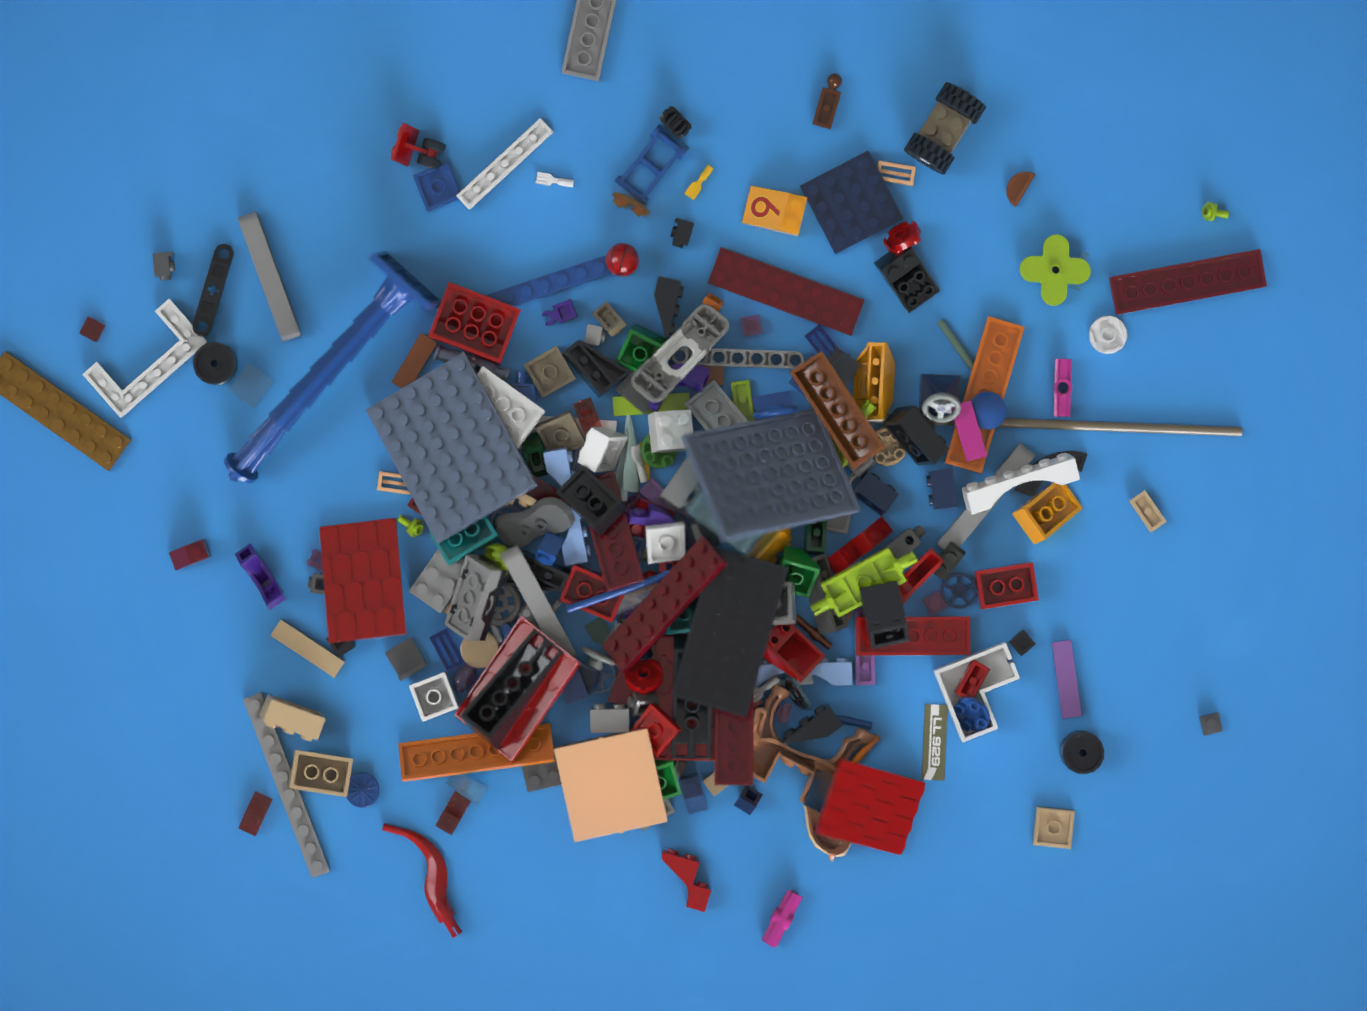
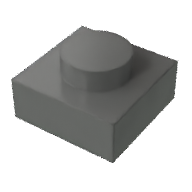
[1199,712,1223,736]

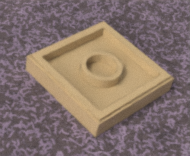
[1032,806,1075,849]

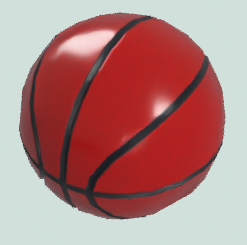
[605,243,639,277]

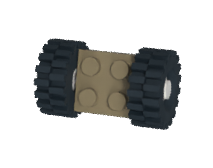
[904,82,986,175]

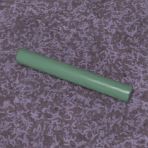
[937,319,974,370]

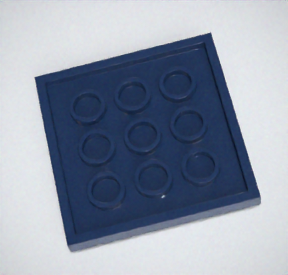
[800,151,903,254]

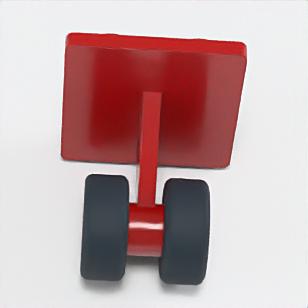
[391,123,446,170]

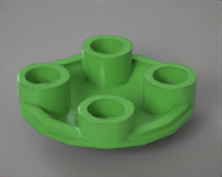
[640,434,677,469]

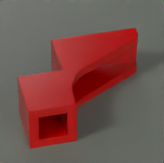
[828,516,893,575]
[899,548,944,604]
[661,848,711,912]

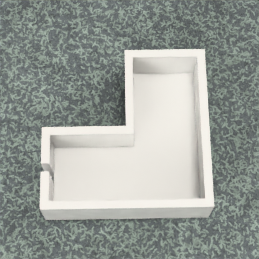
[933,642,1020,743]

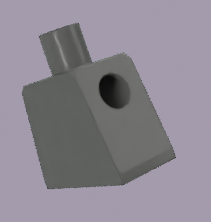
[880,525,926,559]

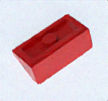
[954,660,990,698]

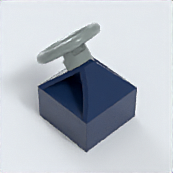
[919,374,961,423]
[562,646,616,704]

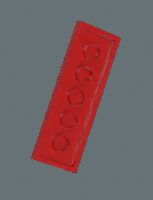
[855,617,971,656]

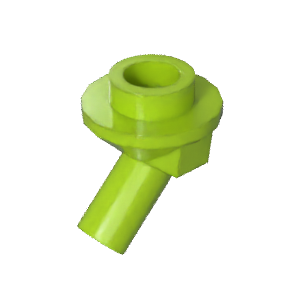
[1202,202,1230,221]
[397,514,423,538]

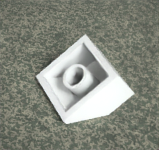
[577,427,628,472]

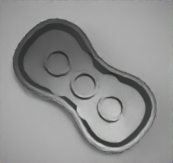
[493,498,575,548]

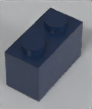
[926,468,958,510]
[853,472,899,516]

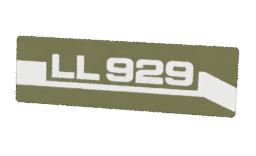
[922,704,948,781]

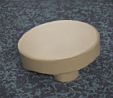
[873,428,906,466]
[460,632,499,668]

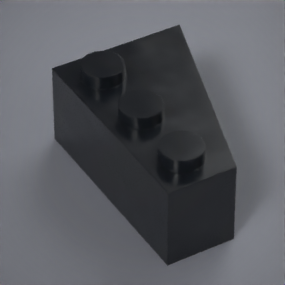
[562,339,631,398]
[503,548,571,592]

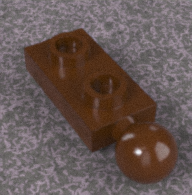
[812,73,842,130]

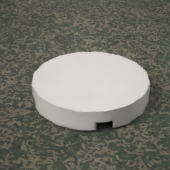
[1088,316,1127,354]

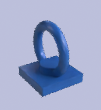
[752,390,798,420]

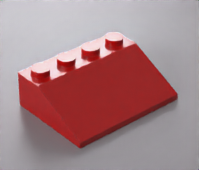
[428,282,521,365]

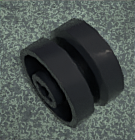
[193,342,238,385]
[1059,730,1104,774]

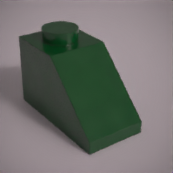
[522,432,549,477]
[803,519,827,555]

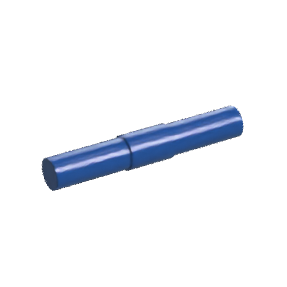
[836,714,873,730]

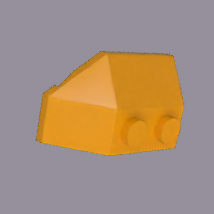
[853,342,896,420]
[745,527,791,564]

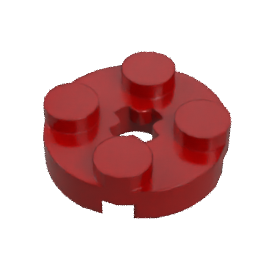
[883,221,921,255]
[624,658,663,695]

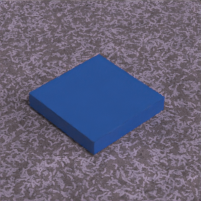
[413,162,460,212]

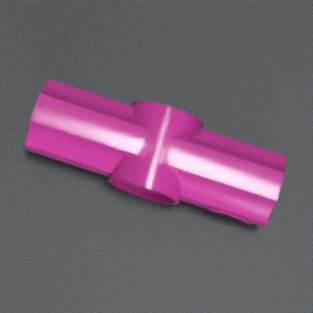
[1053,359,1072,417]
[761,889,803,948]

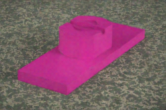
[951,400,987,462]

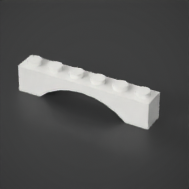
[961,453,1080,514]

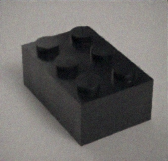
[882,406,950,465]

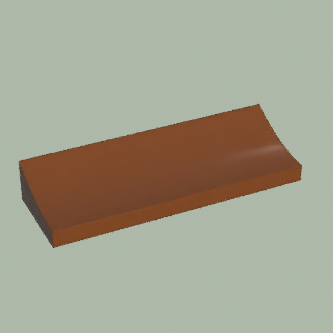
[790,351,885,470]

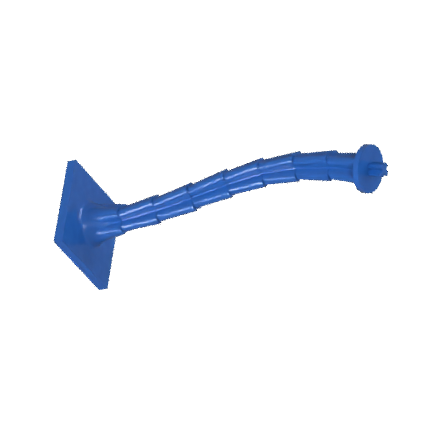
[224,251,441,484]

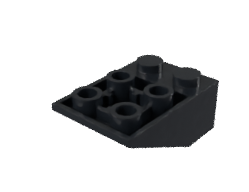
[874,246,940,313]
[654,276,684,339]
[859,580,910,649]
[782,704,843,744]

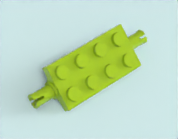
[810,547,918,617]

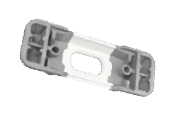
[631,304,729,402]

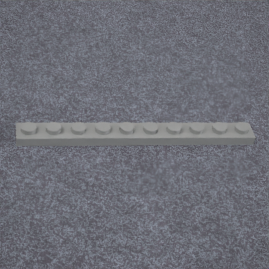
[243,692,331,878]

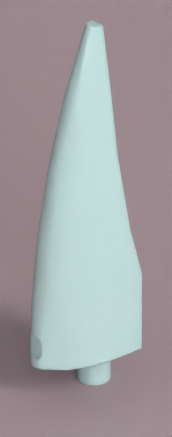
[615,415,639,501]

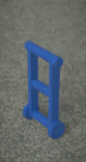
[615,124,689,205]

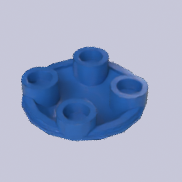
[971,392,1007,430]
[953,697,990,731]

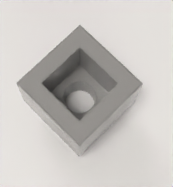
[584,324,606,346]

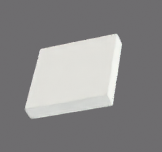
[645,522,686,564]

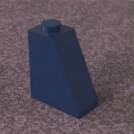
[679,772,707,814]

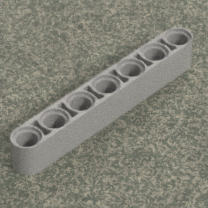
[238,211,301,342]
[672,347,804,369]
[936,443,1035,550]
[500,545,577,658]

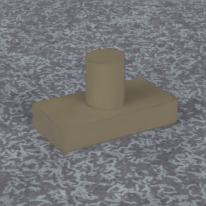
[592,301,626,337]

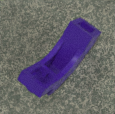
[648,363,710,412]
[627,503,677,525]
[235,543,286,610]

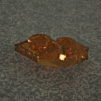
[612,192,650,218]

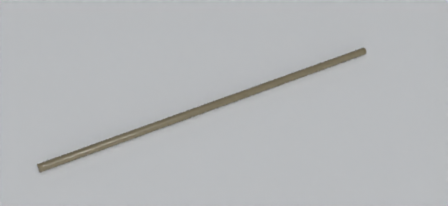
[802,410,1242,436]

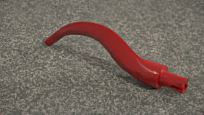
[382,823,463,938]

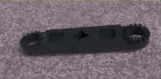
[192,244,234,337]

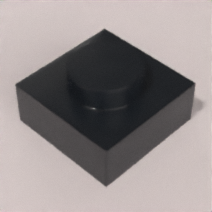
[1008,629,1036,656]

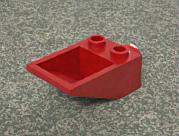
[763,624,825,682]

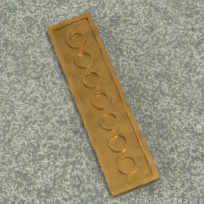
[0,351,131,471]

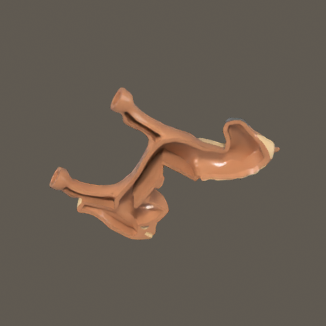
[754,684,875,861]

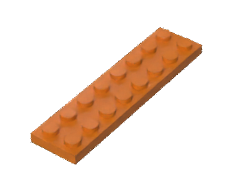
[944,316,1025,474]
[398,723,555,782]

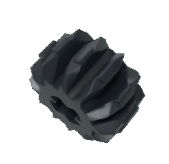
[659,106,692,139]

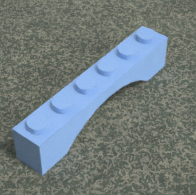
[543,447,592,566]
[755,658,852,687]

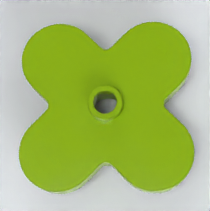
[1019,234,1091,306]

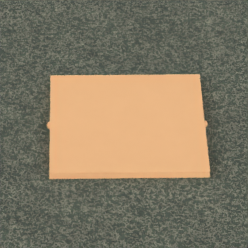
[554,728,668,842]

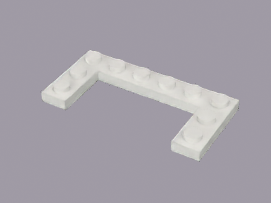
[82,299,208,418]

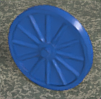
[346,773,379,808]

